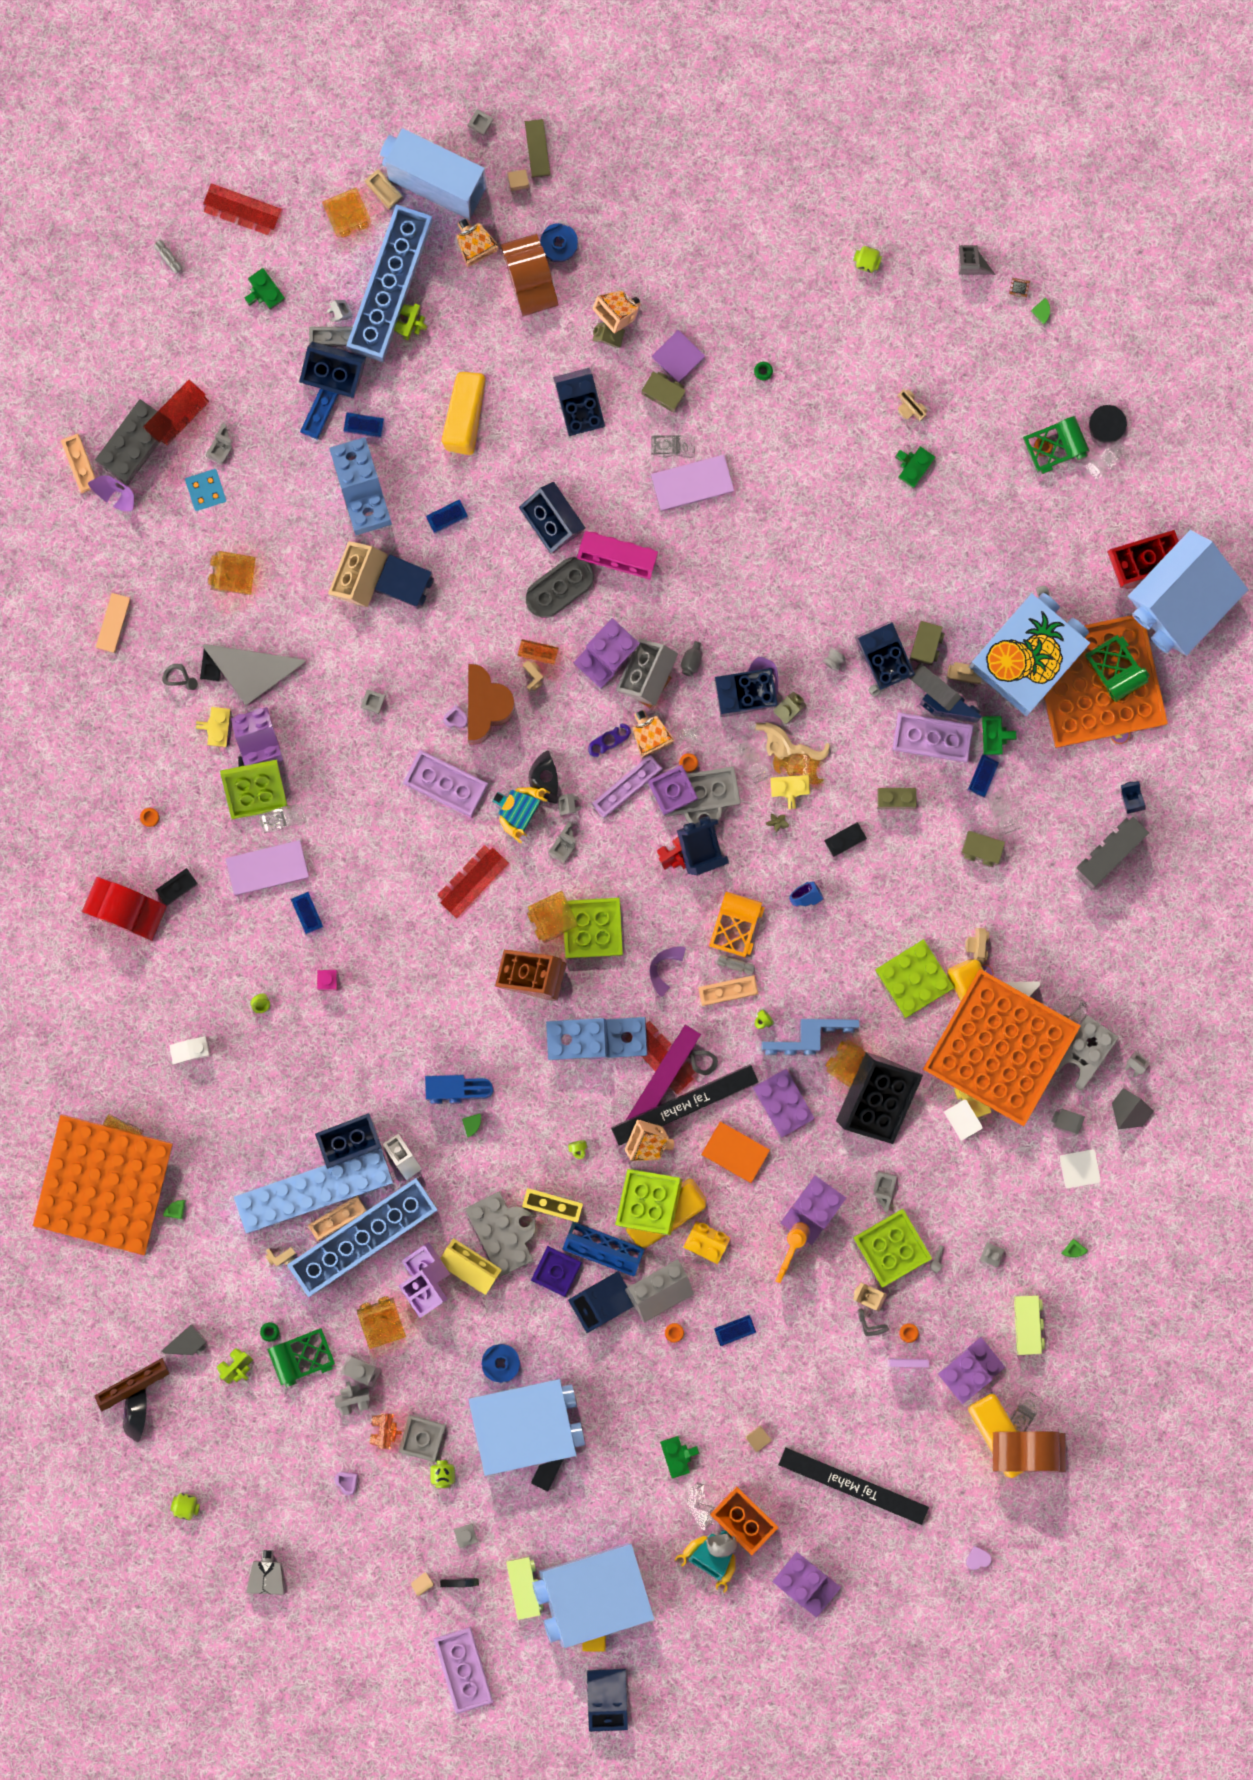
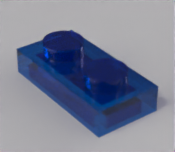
[343,412,384,438]
[426,499,468,534]
[291,892,323,934]

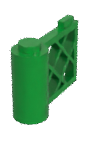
[1023,416,1090,474]
[1085,635,1150,702]
[267,1328,335,1388]

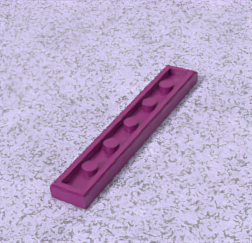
[625,1024,701,1121]

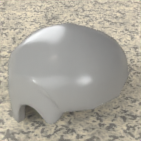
[706,1534,737,1558]

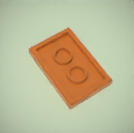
[701,1121,770,1183]

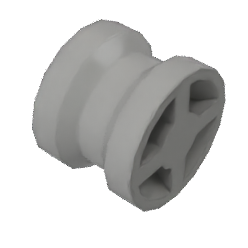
[822,649,846,672]

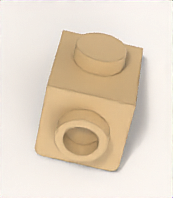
[523,660,544,692]
[265,1247,297,1267]
[853,1282,887,1312]

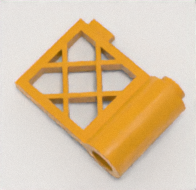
[709,891,765,957]
[775,1222,810,1283]

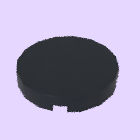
[1089,405,1127,443]

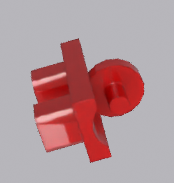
[657,837,686,870]

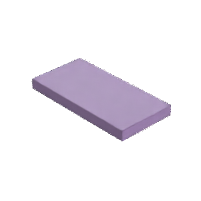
[651,455,734,511]
[892,712,974,763]
[403,750,488,818]
[225,840,309,896]
[433,1627,493,1714]

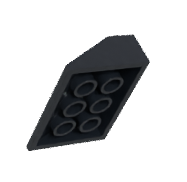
[836,1052,923,1144]

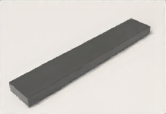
[909,663,962,711]

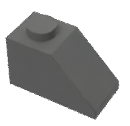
[1051,1109,1085,1136]
[162,1325,207,1355]

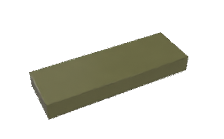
[524,119,550,178]

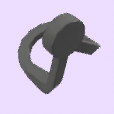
[162,664,198,690]
[687,1047,718,1075]
[858,1309,889,1336]

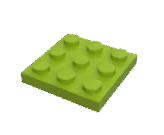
[220,760,288,820]
[562,898,623,959]
[875,939,954,1019]
[615,1169,683,1236]
[853,1209,932,1288]

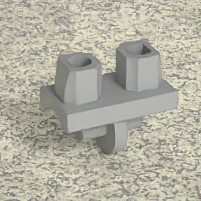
[334,1381,370,1416]

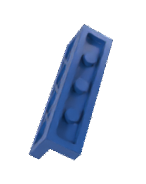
[562,1222,645,1277]

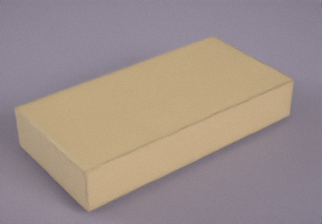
[364,169,403,210]

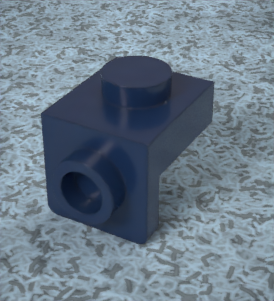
[1121,781,1146,814]

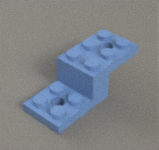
[329,437,392,535]
[546,1017,648,1060]
[761,1019,859,1056]

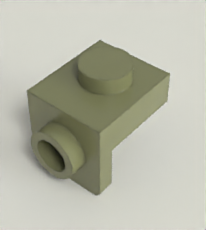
[592,322,625,348]
[773,692,807,724]

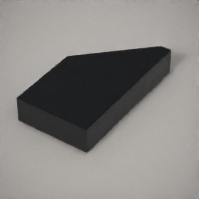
[200,649,221,682]
[531,1459,564,1492]
[440,1578,479,1588]

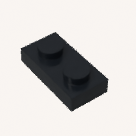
[824,822,867,857]
[155,868,198,906]

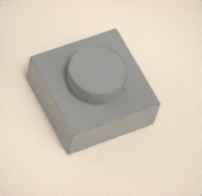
[468,109,494,136]
[361,689,385,714]
[454,1524,478,1548]

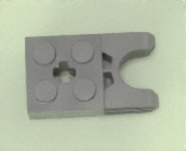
[1055,1014,1119,1090]

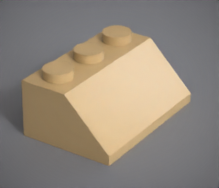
[328,541,388,607]

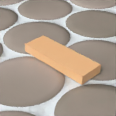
[61,434,96,494]
[96,593,131,653]
[698,975,758,1006]
[308,1196,367,1242]

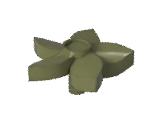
[766,813,789,832]

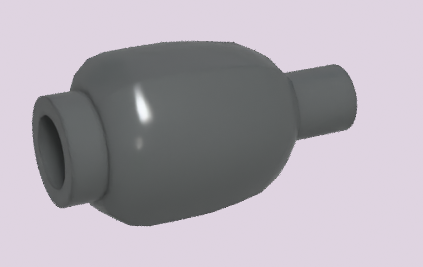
[681,641,702,677]

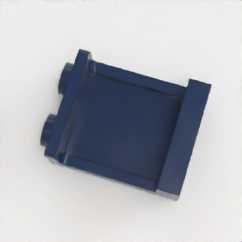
[375,555,434,609]
[677,817,729,876]

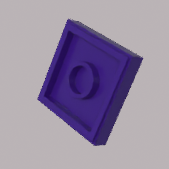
[531,1246,582,1297]

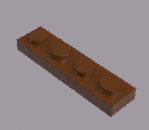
[94,1358,170,1412]

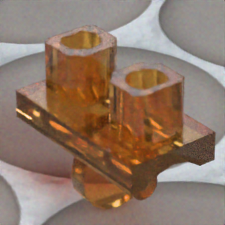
[369,1413,402,1449]

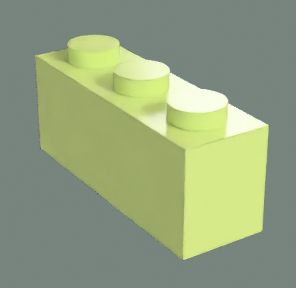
[1014,1295,1045,1355]
[506,1556,544,1620]

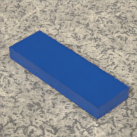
[300,389,339,440]

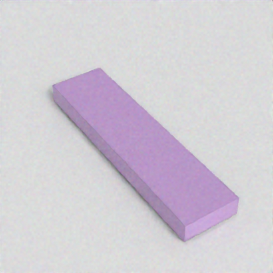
[592,755,663,818]

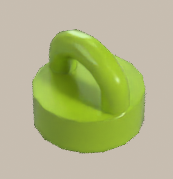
[250,993,270,1013]
[754,1009,774,1029]
[568,1140,588,1159]

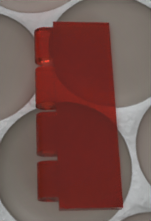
[203,183,282,235]
[143,379,209,445]
[437,845,509,919]
[625,1020,695,1094]

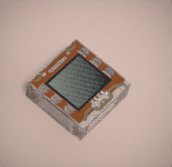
[1008,277,1030,300]

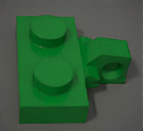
[245,268,285,310]
[895,446,936,489]
[982,716,1017,755]
[660,1436,699,1479]

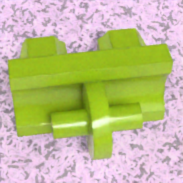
[394,304,428,340]
[216,1348,253,1384]

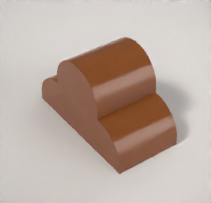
[500,233,559,317]
[468,664,515,745]
[495,949,567,1001]
[993,1431,1066,1473]

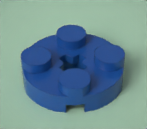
[540,223,578,262]
[481,1344,520,1383]

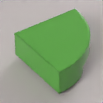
[1031,298,1050,325]
[462,1113,481,1137]
[163,1200,186,1219]
[1061,1238,1088,1258]

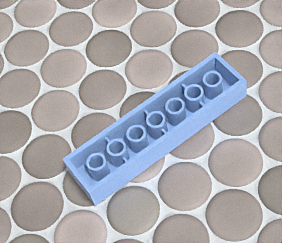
[346,204,433,363]
[234,1148,394,1234]
[287,1178,438,1297]

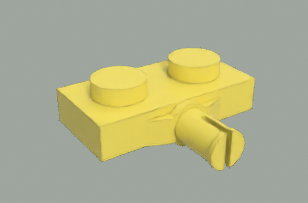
[195,707,230,747]
[770,775,810,809]

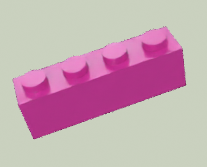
[577,531,658,580]

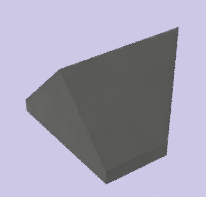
[959,245,995,275]
[1112,1088,1154,1130]

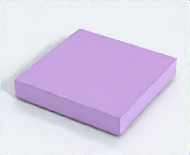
[888,1358,929,1368]

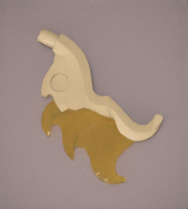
[755,722,830,785]

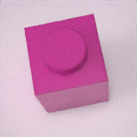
[317,970,338,991]

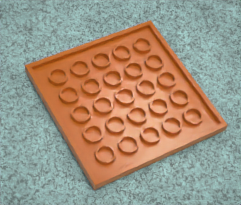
[1044,615,1168,748]
[922,969,1081,1127]
[33,1114,173,1255]

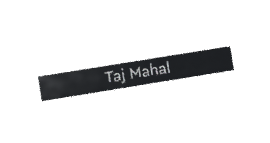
[610,1064,758,1146]
[778,1447,929,1525]

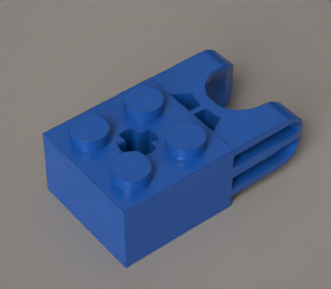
[425,1075,493,1104]

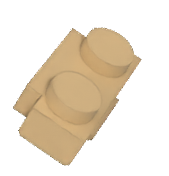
[897,389,928,422]
[946,662,982,684]
[965,928,989,963]

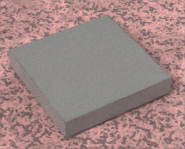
[398,1414,446,1463]

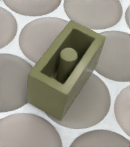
[641,371,686,413]
[909,621,945,666]
[877,788,917,809]
[961,831,1005,867]

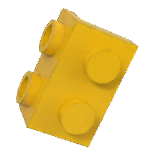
[683,1221,730,1264]

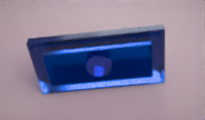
[967,754,999,798]
[713,1314,756,1347]

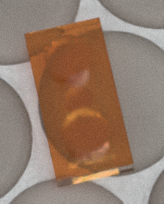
[517,639,559,665]

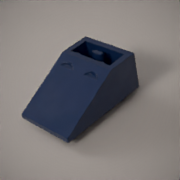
[553,367,605,436]
[855,621,915,690]
[714,668,778,717]
[919,694,982,723]
[568,1271,634,1333]
[587,1669,628,1732]

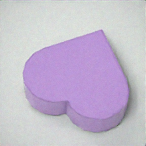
[443,704,468,728]
[335,1472,358,1495]
[966,1546,991,1570]

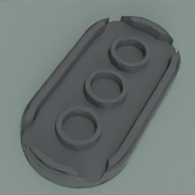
[526,557,594,618]

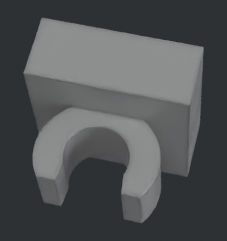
[327,300,353,322]
[558,793,581,816]
[1125,1051,1150,1077]
[979,1242,1005,1268]

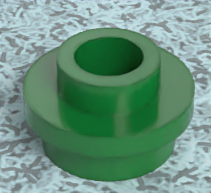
[754,362,773,381]
[260,1322,280,1342]

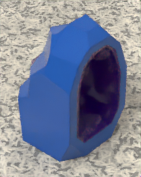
[789,881,824,907]

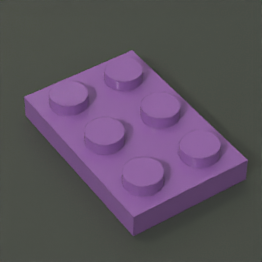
[753,1069,815,1138]

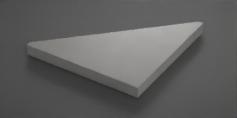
[203,644,305,705]

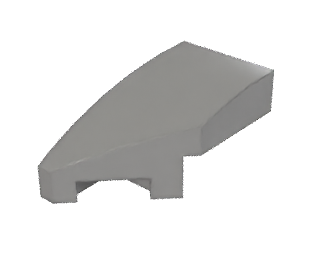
[206,423,232,465]
[548,822,575,864]
[873,1171,897,1212]

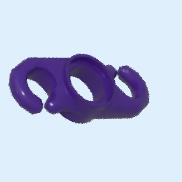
[588,723,631,757]

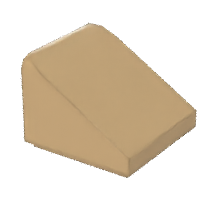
[507,169,529,191]
[745,1425,772,1452]
[411,1573,434,1596]

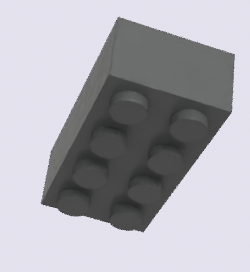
[95,399,173,486]
[1075,817,1149,890]

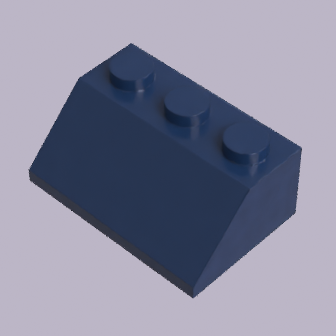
[299,341,366,398]
[519,482,586,554]
[315,1113,382,1169]

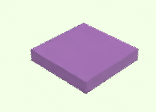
[652,330,705,383]
[647,765,699,816]

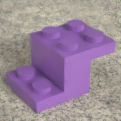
[573,618,640,689]
[231,707,283,766]
[781,1175,846,1245]
[399,1242,450,1318]
[938,1337,1005,1404]
[772,1551,841,1618]

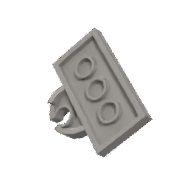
[665,766,740,824]
[465,1191,536,1278]

